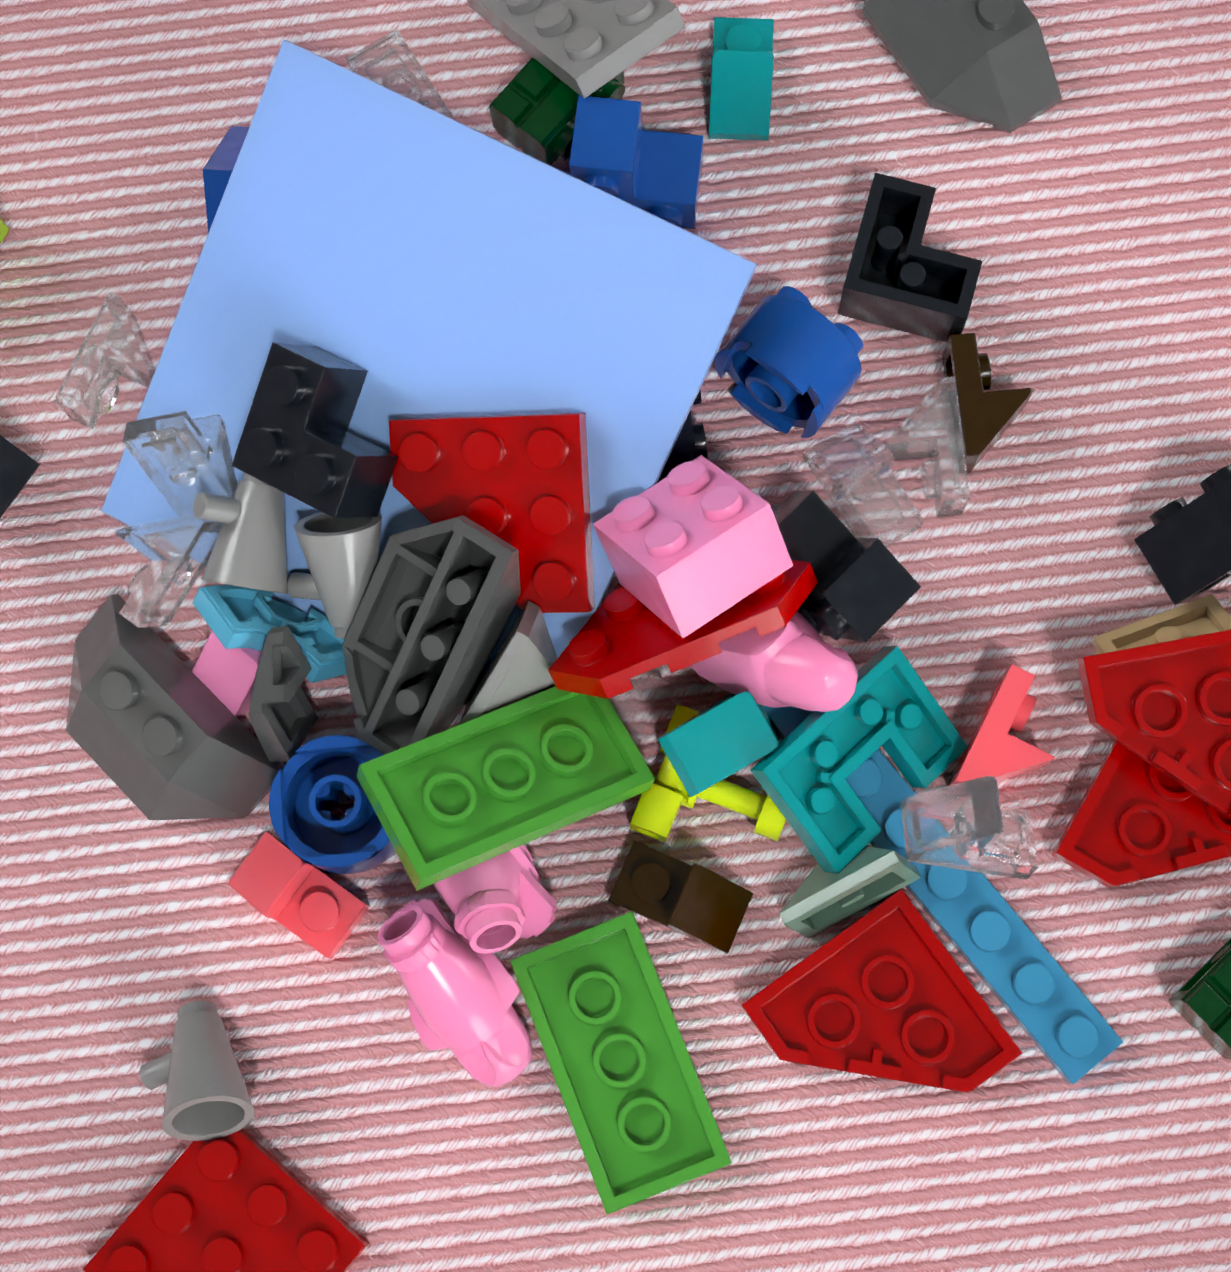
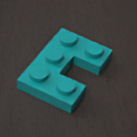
[750,646,968,874]

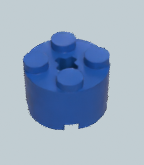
[714,286,864,438]
[269,735,396,874]

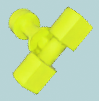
[630,705,786,842]

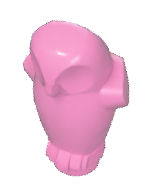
[688,611,858,712]
[433,844,558,954]
[377,898,532,1087]

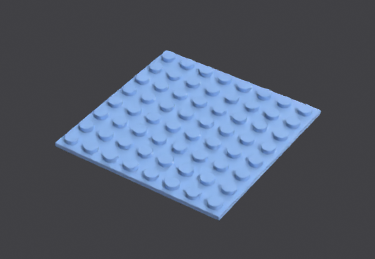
[101,39,758,687]

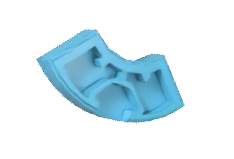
[192,585,347,683]

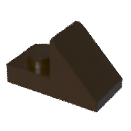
[942,333,1034,474]
[608,841,753,954]

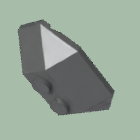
[862,0,1062,133]
[342,515,521,755]
[66,594,283,820]

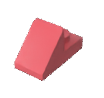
[947,664,1055,794]
[228,831,370,959]

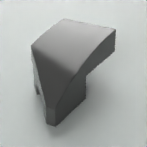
[248,626,318,762]

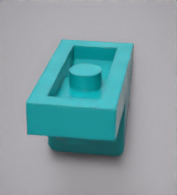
[709,17,774,141]
[658,691,780,797]

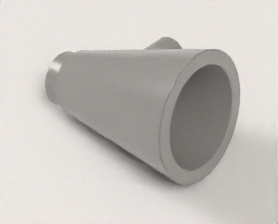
[193,472,288,594]
[287,512,382,639]
[139,1001,255,1141]

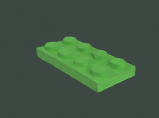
[356,686,655,891]
[510,911,732,1215]

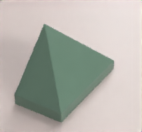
[779,846,922,938]

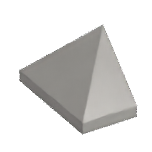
[459,601,557,725]

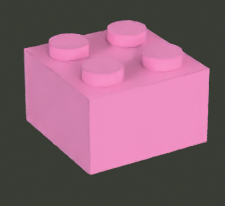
[593,455,793,638]

